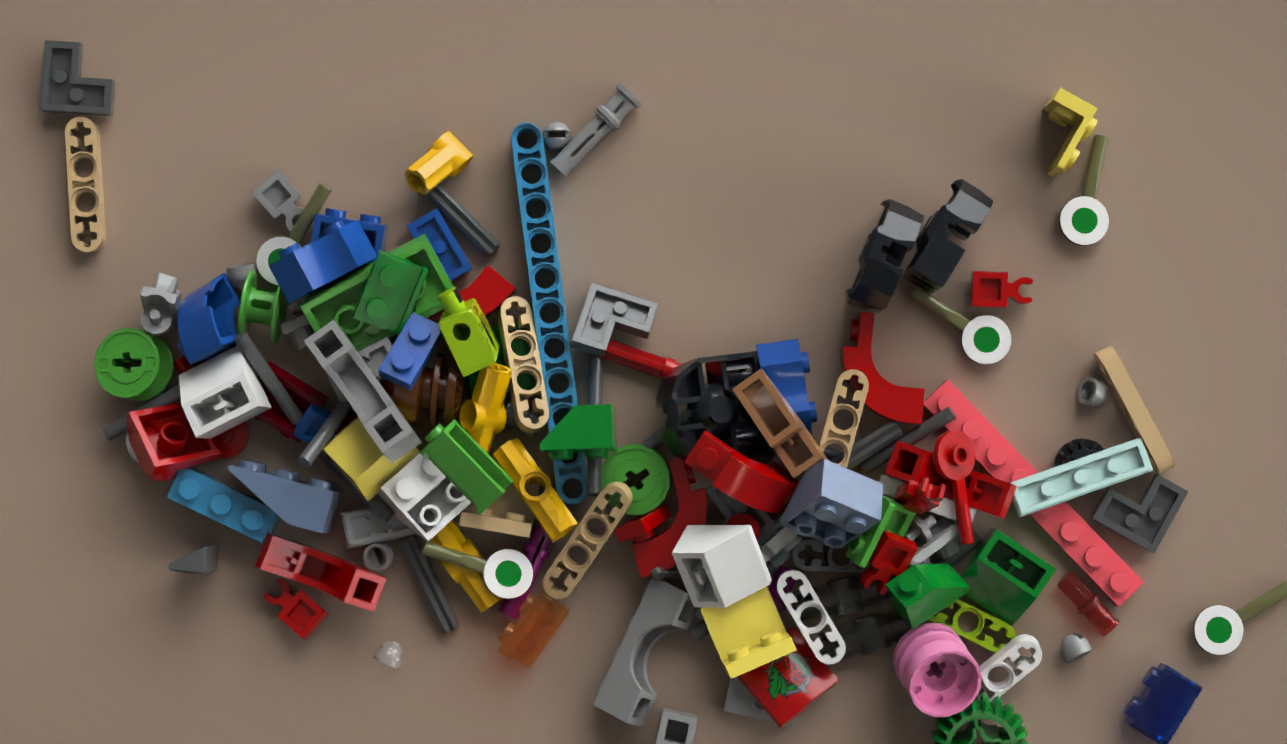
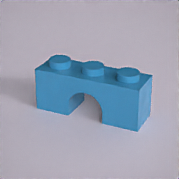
[167,467,280,543]

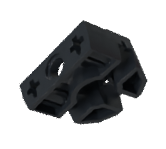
[902,179,993,294]
[844,199,924,313]
[656,351,773,460]

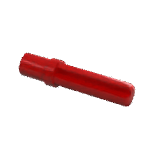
[598,339,681,381]

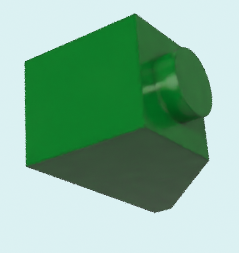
[885,563,970,630]

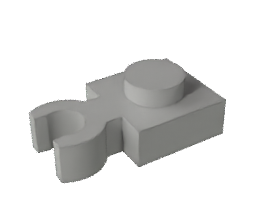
[252,169,304,232]
[760,526,803,563]

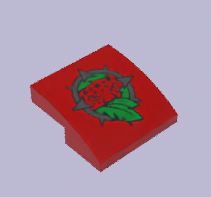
[737,626,839,728]

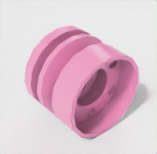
[892,623,982,717]

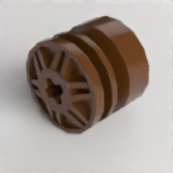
[393,353,466,427]

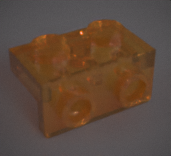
[498,591,569,668]

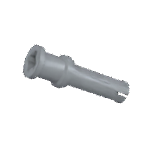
[550,83,642,177]

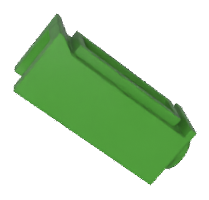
[420,419,514,515]

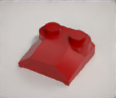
[126,402,221,481]

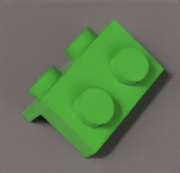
[845,495,916,568]

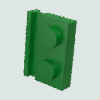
[353,250,428,335]

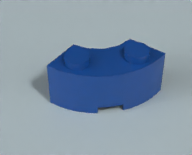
[269,220,377,304]
[178,273,241,364]
[756,339,817,435]

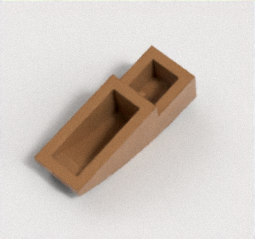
[732,369,828,481]

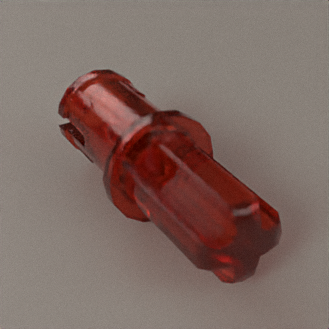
[1057,572,1119,636]

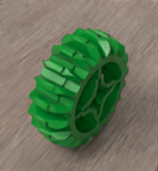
[931,692,1027,744]

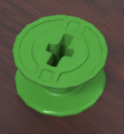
[238,269,288,345]
[94,328,174,402]
[601,444,671,515]

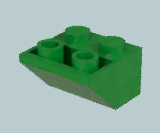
[540,404,617,460]
[960,528,1056,626]

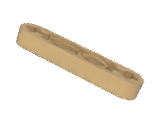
[65,116,106,254]
[498,296,549,433]
[1094,345,1175,475]
[819,369,869,468]
[543,481,633,599]

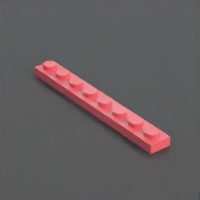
[923,379,1144,607]

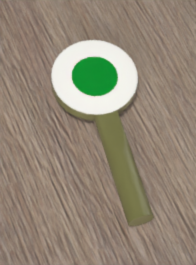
[1059,135,1109,246]
[256,183,332,285]
[910,285,1011,365]
[421,541,533,599]
[1193,581,1287,655]

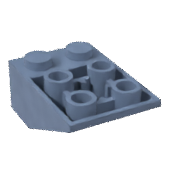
[228,459,342,533]

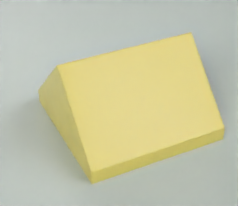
[323,417,420,502]

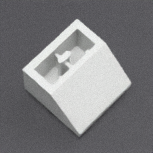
[179,345,272,439]
[377,452,471,542]
[672,525,772,608]

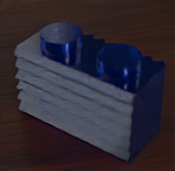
[1124,663,1203,744]

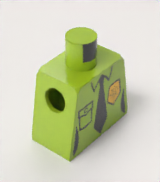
[437,287,500,377]

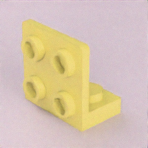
[1043,87,1098,178]
[700,586,797,679]

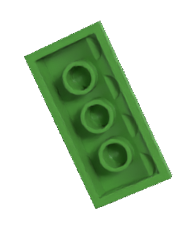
[300,233,454,352]

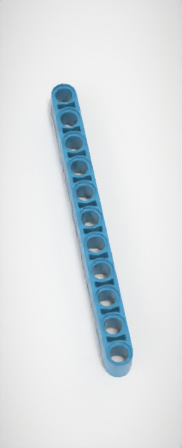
[511,123,587,504]

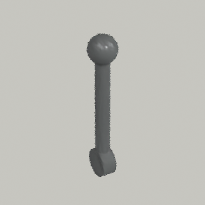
[650,567,682,581]

